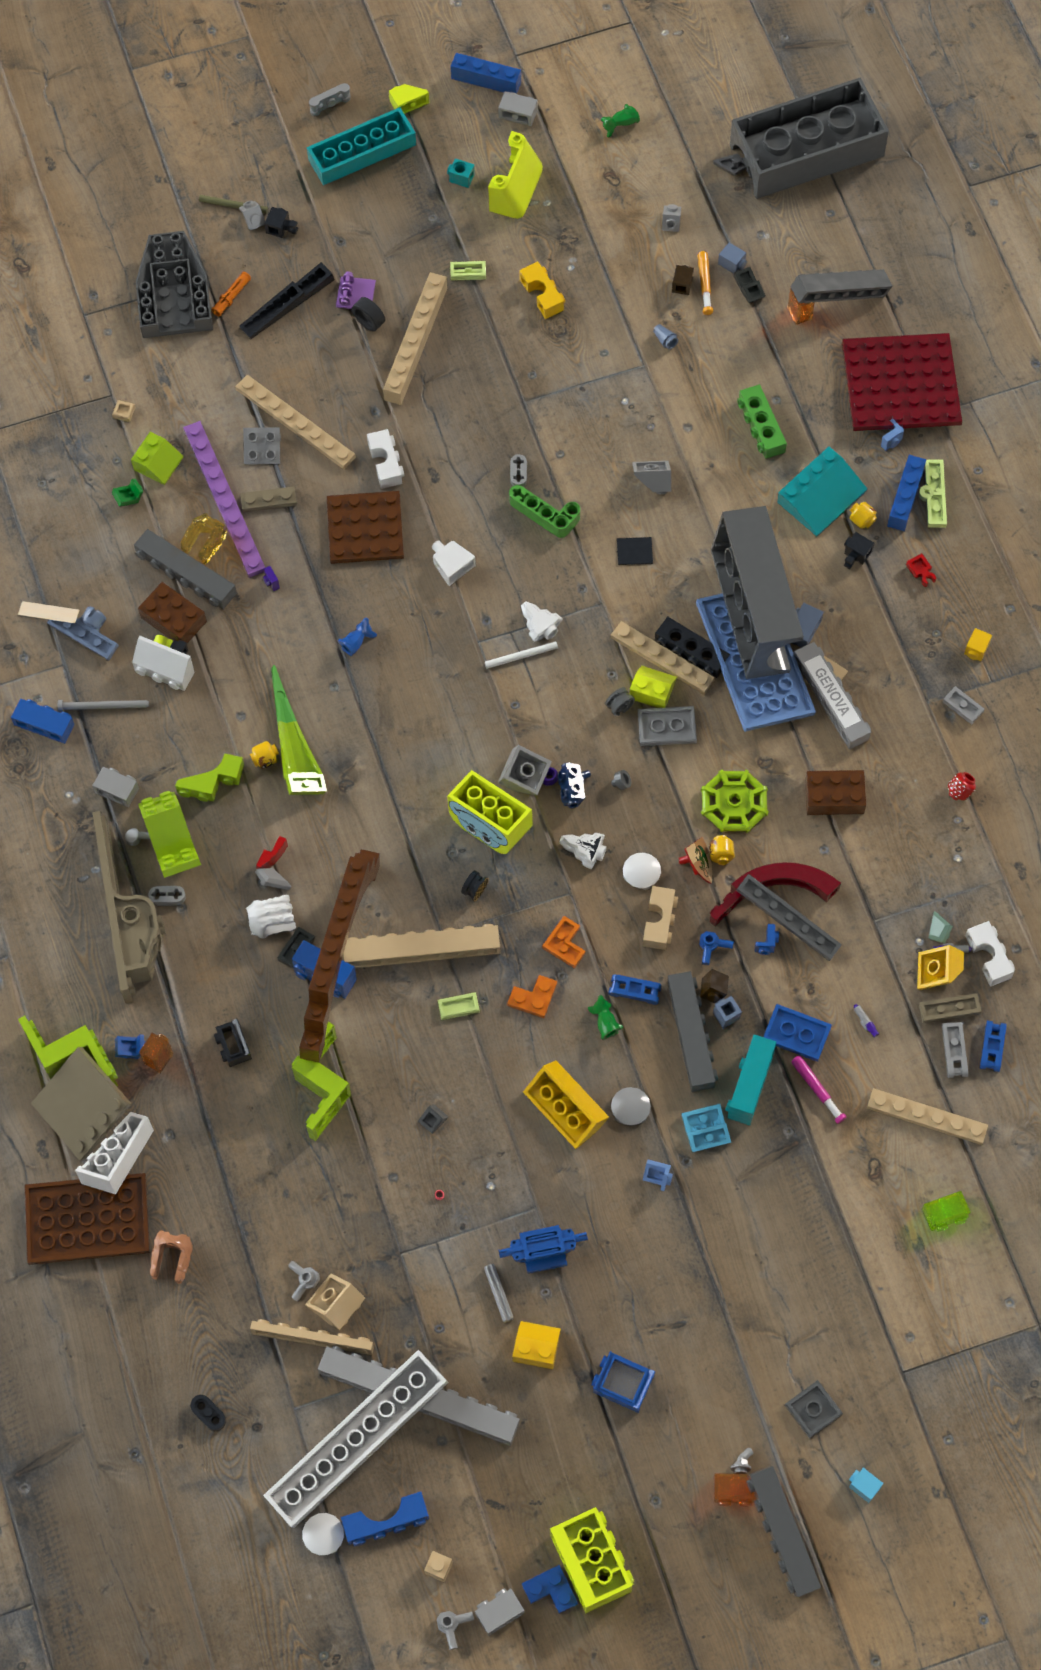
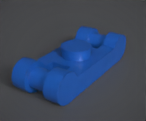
[608,974,662,1005]
[980,1020,1007,1072]

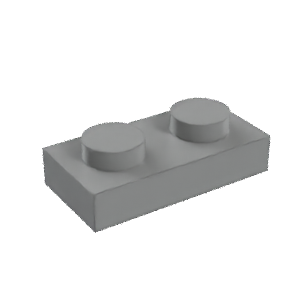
[943,686,985,725]

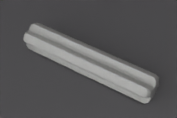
[484,1264,513,1323]

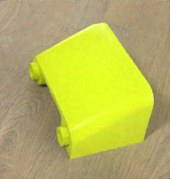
[488,131,543,219]

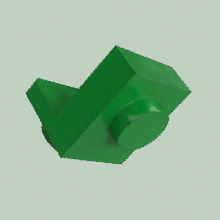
[112,478,143,507]

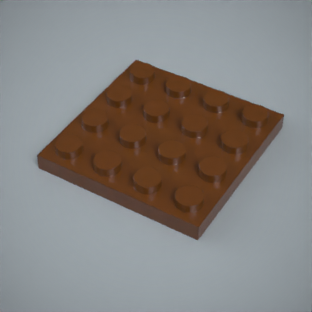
[327,491,404,564]

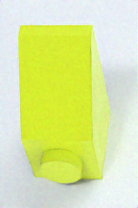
[389,84,430,114]

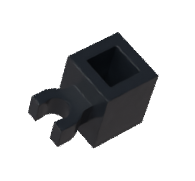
[264,207,298,238]
[844,532,874,569]

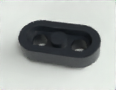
[190,1395,226,1431]

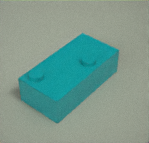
[725,1034,777,1126]

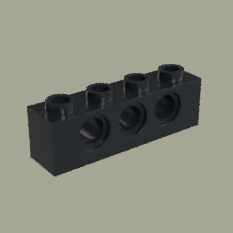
[655,616,730,678]

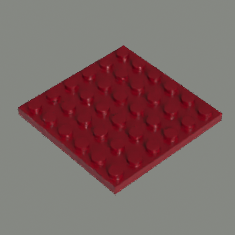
[842,333,962,431]

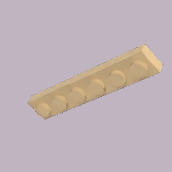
[611,621,715,694]
[867,1088,988,1145]
[250,1319,374,1355]

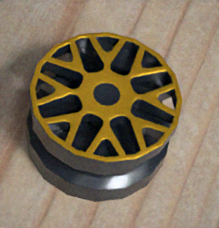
[461,870,489,901]

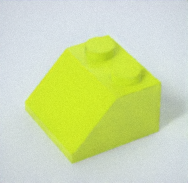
[629,665,677,708]

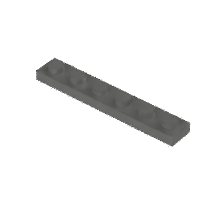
[736,874,842,961]

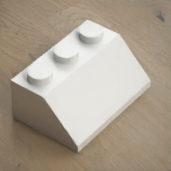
[132,636,195,691]

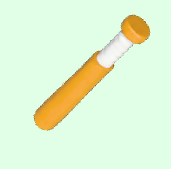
[697,251,713,315]

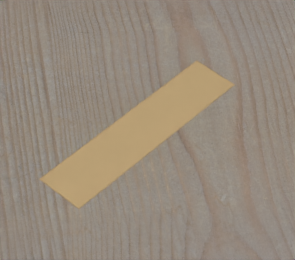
[18,601,80,623]

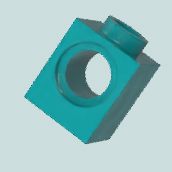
[447,158,475,188]

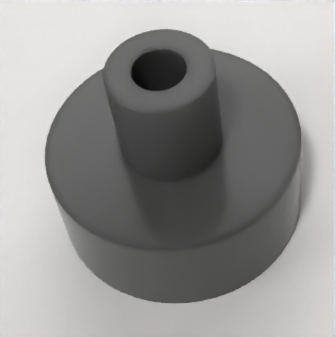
[611,770,631,790]

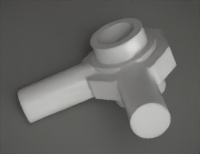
[288,1261,320,1302]
[436,1611,474,1650]

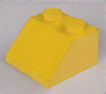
[512,1321,561,1369]

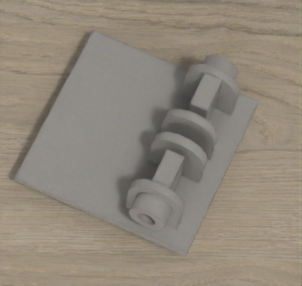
[243,427,281,464]

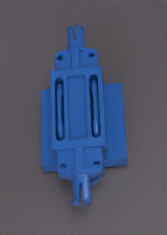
[498,1225,588,1274]

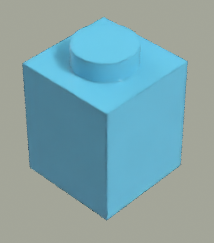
[849,1467,883,1503]

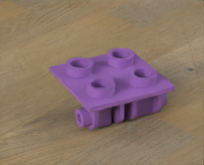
[336,271,376,309]

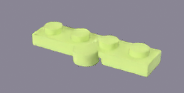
[919,460,947,528]

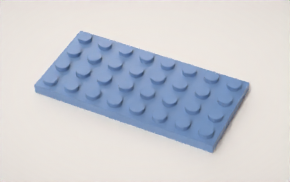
[696,593,816,732]

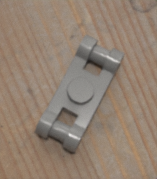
[309,83,351,116]

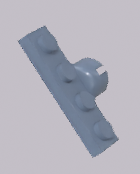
[47,606,119,661]

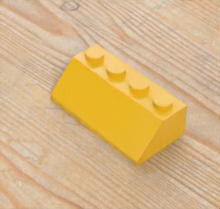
[523,1060,609,1149]

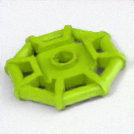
[700,770,769,833]

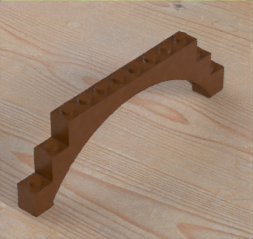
[299,849,380,1063]

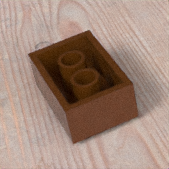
[138,582,207,643]
[805,770,866,815]

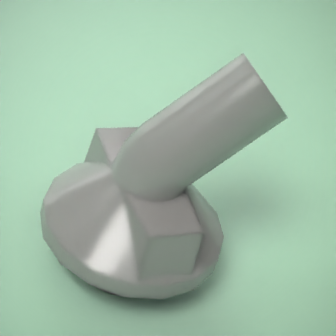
[730,1448,753,1476]

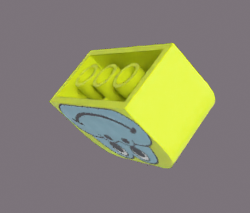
[447,770,533,854]

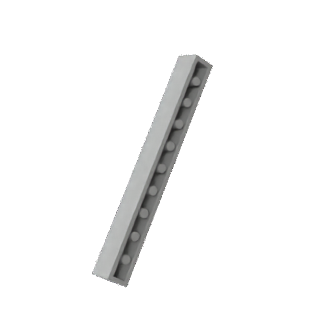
[317,1346,520,1446]

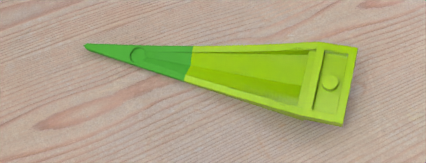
[271,665,327,795]

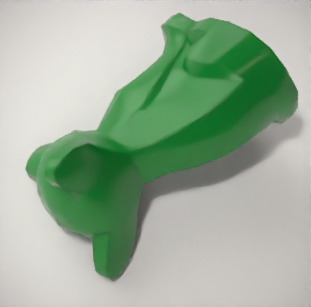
[601,104,640,138]
[588,995,623,1040]

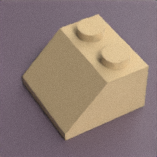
[305,1273,365,1330]

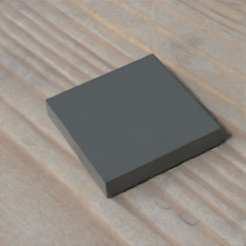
[784,1380,843,1439]

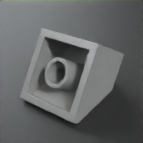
[498,745,552,796]

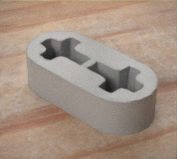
[510,454,527,487]
[148,886,186,906]

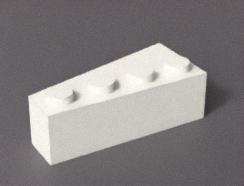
[75,1112,154,1194]

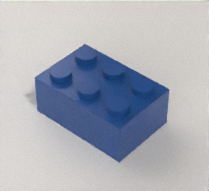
[292,940,357,999]

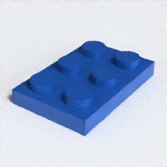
[763,1004,832,1062]

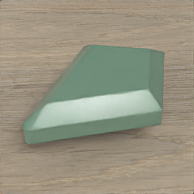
[928,911,953,944]

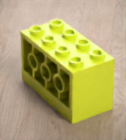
[550,1507,634,1614]

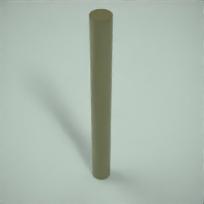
[199,195,268,214]

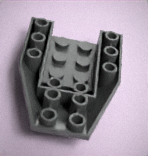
[136,231,213,338]

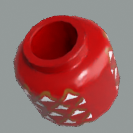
[947,772,976,801]

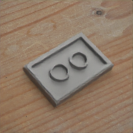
[638,706,697,746]

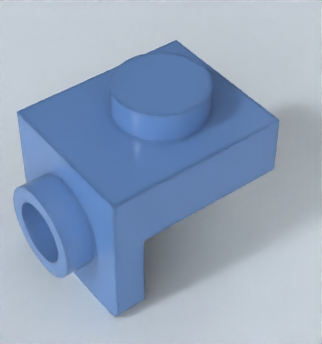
[881,419,904,451]
[643,1160,673,1191]

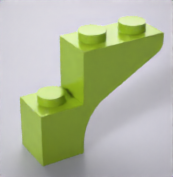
[175,753,244,802]

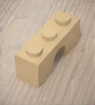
[643,886,678,950]

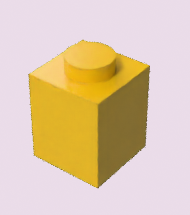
[964,628,992,661]

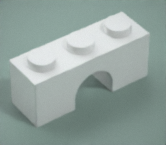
[367,429,404,489]
[965,921,1015,987]

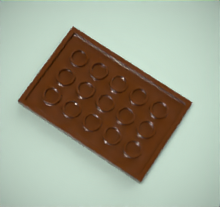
[25,1173,150,1265]

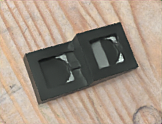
[733,267,766,303]

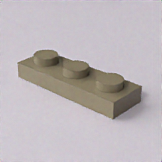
[240,486,297,512]
[919,993,982,1023]

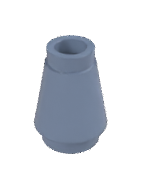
[653,324,678,349]

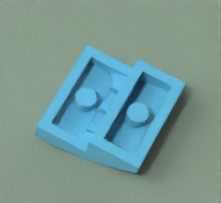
[681,1104,731,1152]

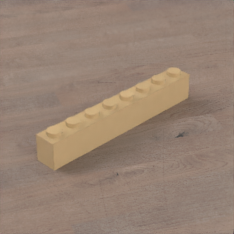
[383,272,447,405]
[344,924,500,968]

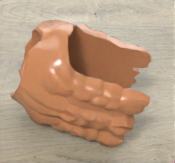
[150,1230,193,1284]

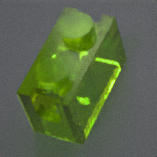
[922,1191,971,1232]

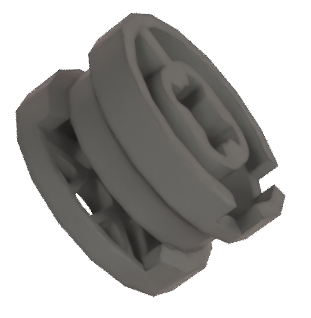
[605,687,635,716]

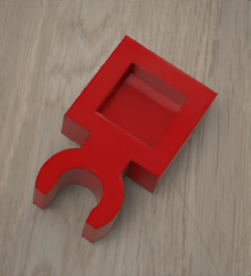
[906,553,936,587]

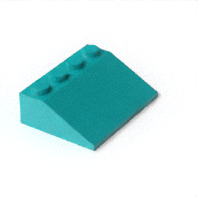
[777,446,868,537]

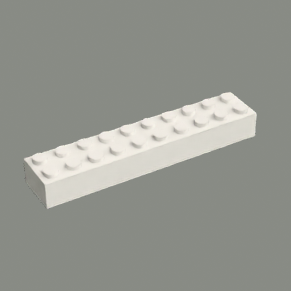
[263,1350,449,1528]

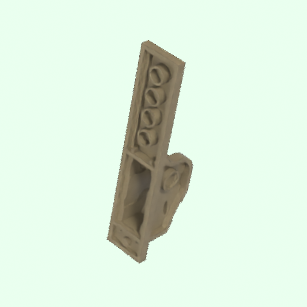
[92,811,166,1004]

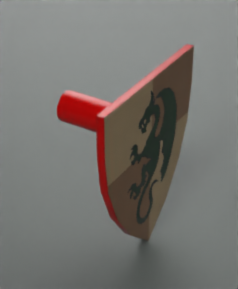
[679,837,712,884]

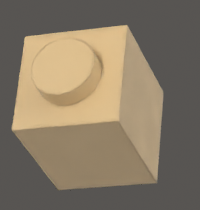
[424,1551,453,1583]

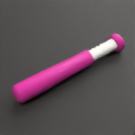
[792,1056,846,1124]

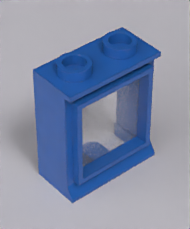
[591,1351,656,1413]

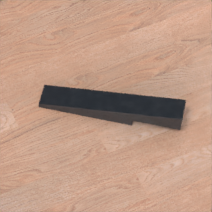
[239,262,335,339]

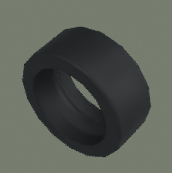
[352,297,385,331]

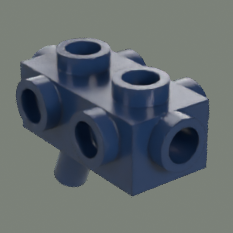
[558,762,591,808]

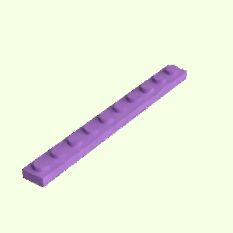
[183,421,265,578]

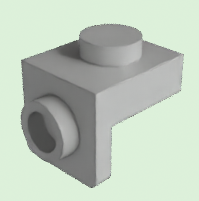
[239,201,265,231]
[662,204,681,232]

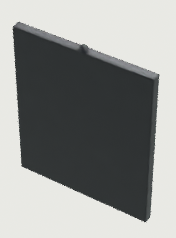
[617,537,653,565]

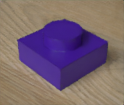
[263,566,280,591]

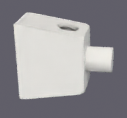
[432,541,476,586]

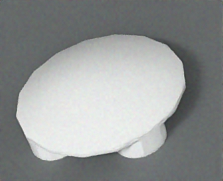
[623,853,661,890]
[302,1513,344,1555]

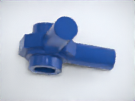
[699,931,734,965]

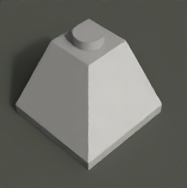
[632,460,671,494]

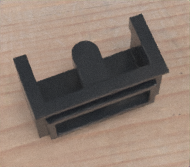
[214,1018,252,1067]

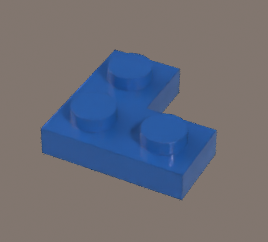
[521,1565,578,1614]

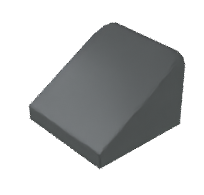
[418,1105,448,1134]

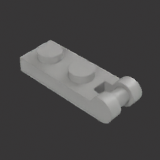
[942,1022,968,1078]

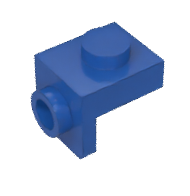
[755,924,779,955]
[115,1034,147,1059]

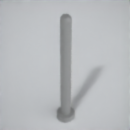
[58,700,149,713]

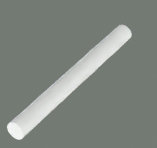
[485,641,558,669]

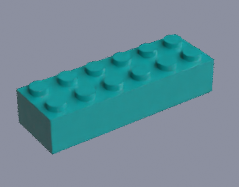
[306,107,416,185]

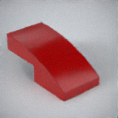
[256,836,288,869]

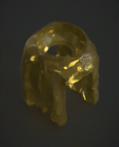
[180,513,227,564]

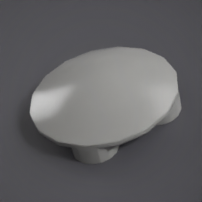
[611,1087,651,1125]

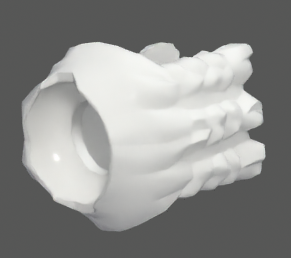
[246,895,296,938]

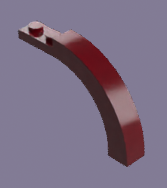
[709,862,841,927]

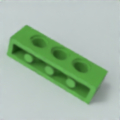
[737,384,787,459]

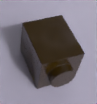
[672,265,694,295]
[700,969,729,1003]

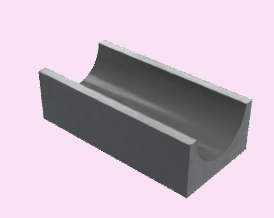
[730,77,889,199]
[711,506,804,679]

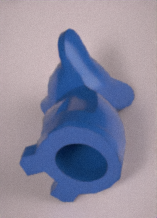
[337,617,377,656]

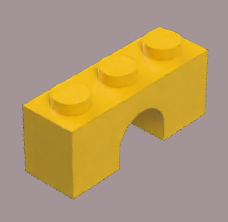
[519,261,565,319]

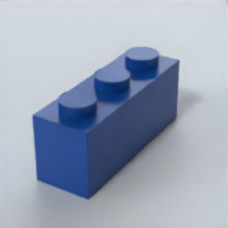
[11,698,74,744]

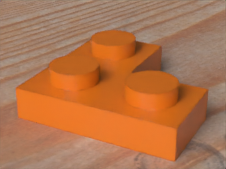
[542,916,586,969]
[507,975,557,1018]

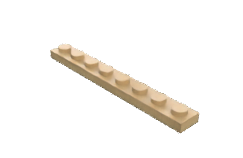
[235,375,356,469]

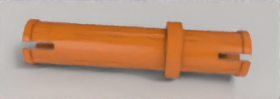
[211,271,251,317]

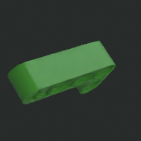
[509,485,580,538]

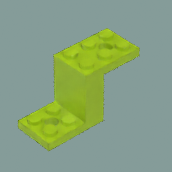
[138,791,201,878]
[18,1016,118,1086]
[292,1021,351,1141]

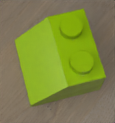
[131,432,183,485]

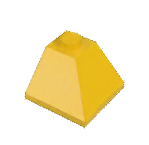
[917,945,964,990]

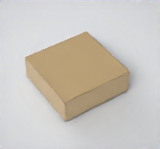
[112,400,135,422]

